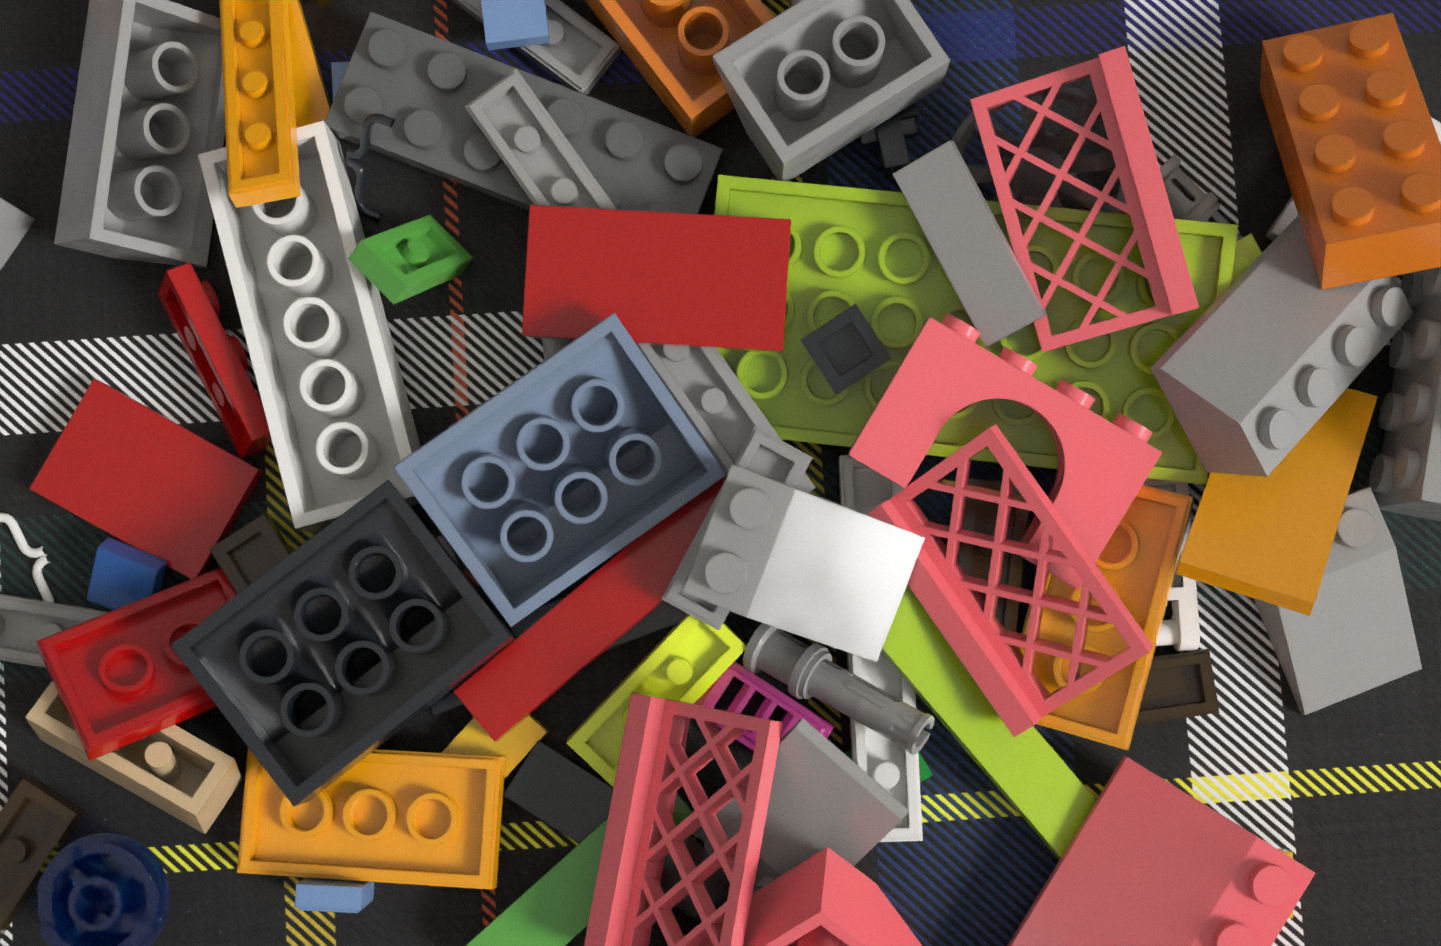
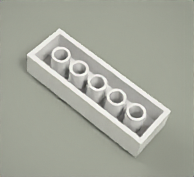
[198,120,421,533]

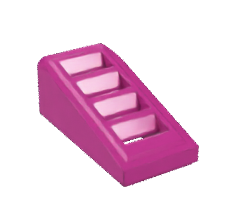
[694,661,834,751]

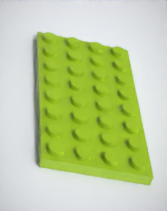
[714,175,1238,485]

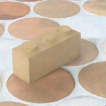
[25,681,242,834]

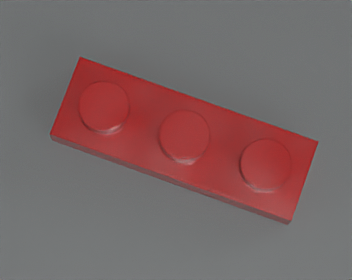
[158,263,271,459]

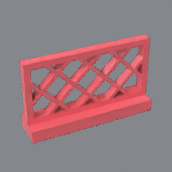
[970,46,1199,352]
[867,424,1154,737]
[584,693,783,946]

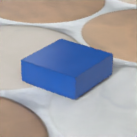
[86,538,167,610]

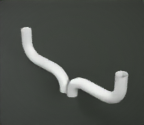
[0,513,54,602]

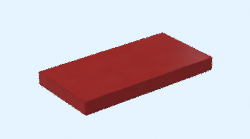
[522,205,791,352]

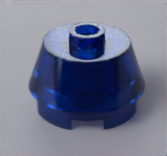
[37,833,170,946]

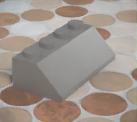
[54,0,225,268]
[1151,216,1413,477]

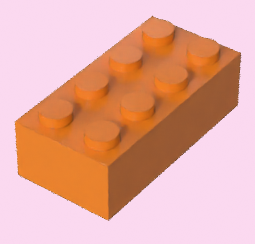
[584,0,774,137]
[1260,13,1441,290]

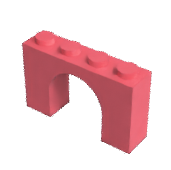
[848,313,1162,590]

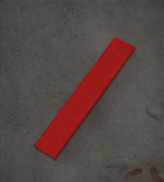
[453,467,727,742]

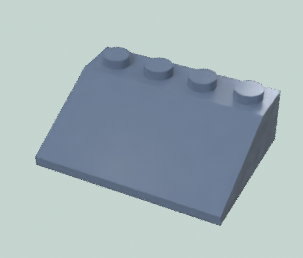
[394,313,726,627]

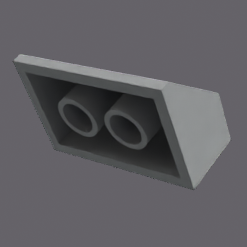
[712,0,950,181]

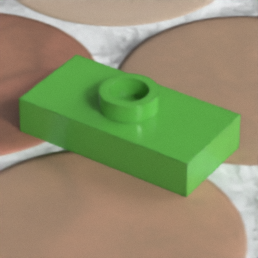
[348,215,473,304]

